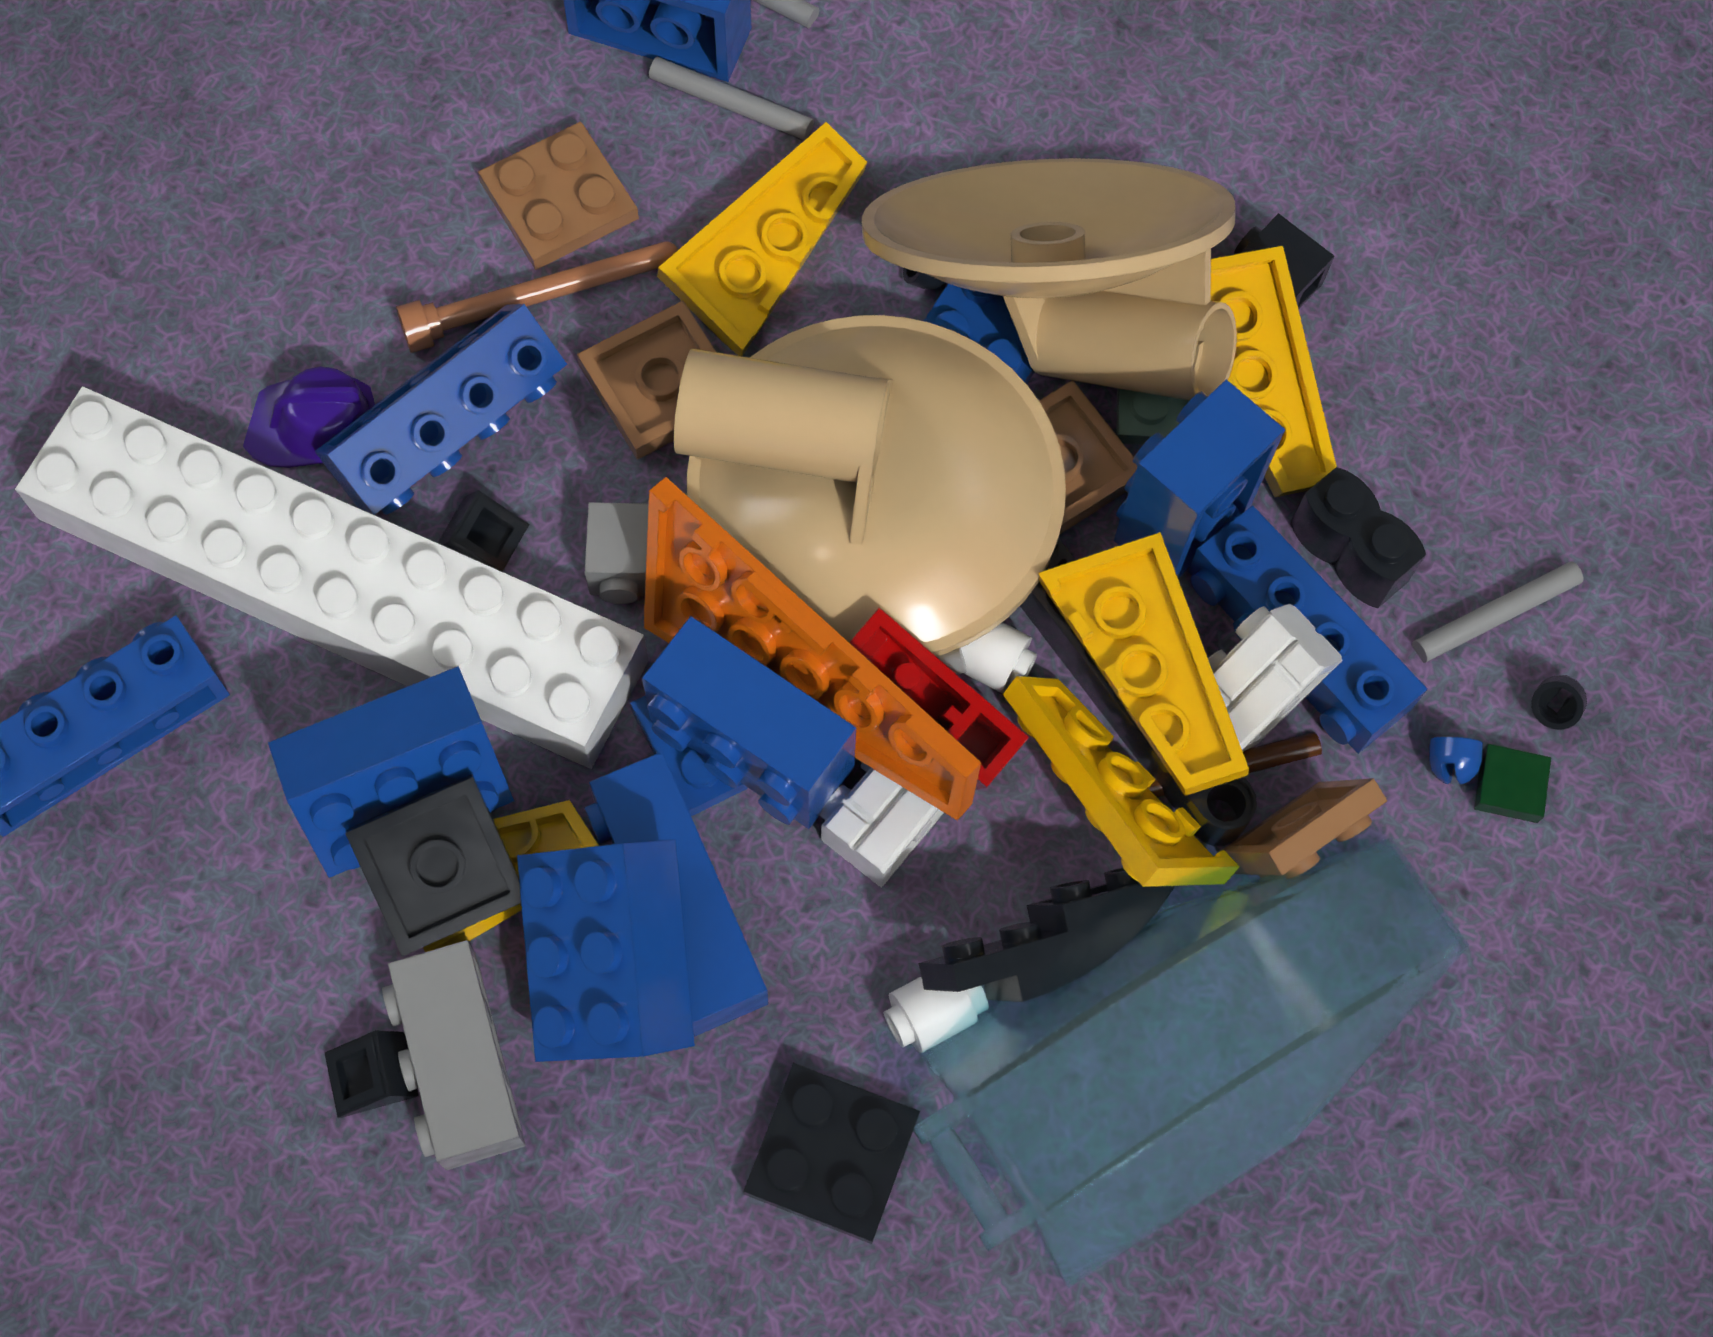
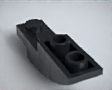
[919,868,1174,1002]

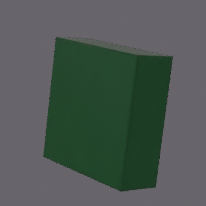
[1474,744,1551,823]

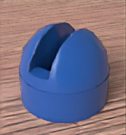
[1429,737,1483,784]

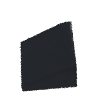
[438,490,530,572]
[325,1030,418,1118]

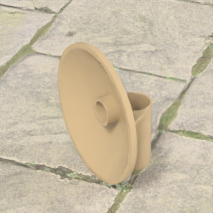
[862,158,1237,400]
[674,315,1066,657]

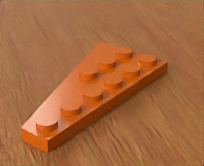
[644,477,981,821]

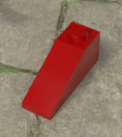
[849,608,1029,790]

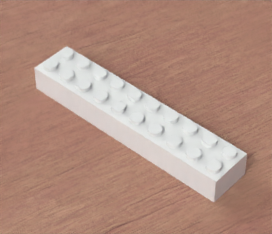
[15,386,649,769]

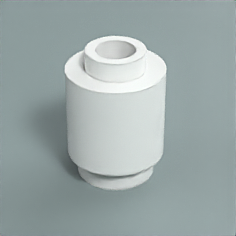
[961,622,1037,694]
[884,977,989,1053]

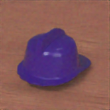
[243,366,375,468]

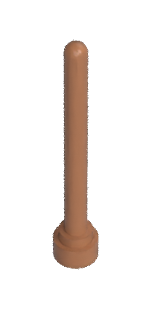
[396,241,678,353]

